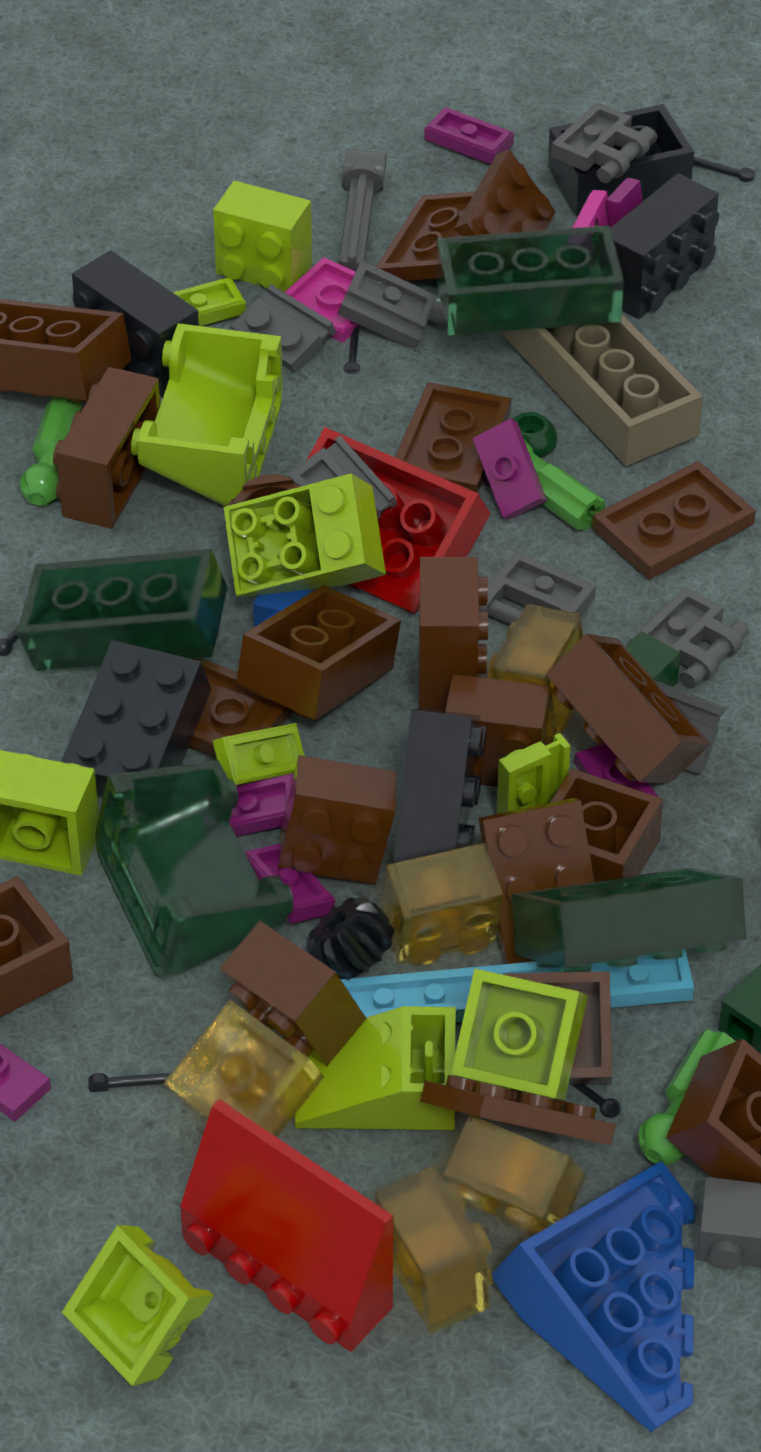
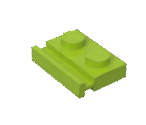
[497,733,571,814]

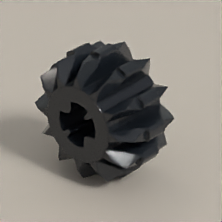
[306,896,395,981]

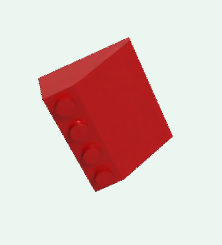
[306,427,491,615]
[180,1099,393,1352]

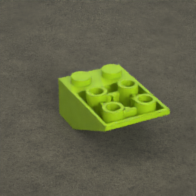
[223,473,386,597]
[295,1006,456,1130]

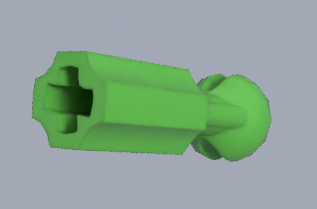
[20,396,82,507]
[524,440,605,531]
[637,1029,736,1165]

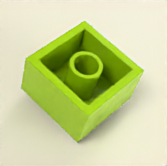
[213,180,312,292]
[0,750,100,876]
[451,968,588,1100]

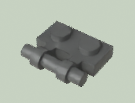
[551,102,655,183]
[631,587,749,688]

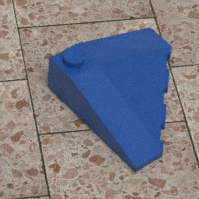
[489,1161,695,1433]

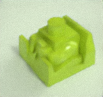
[62,1225,214,1386]

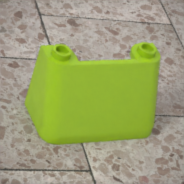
[131,323,283,506]

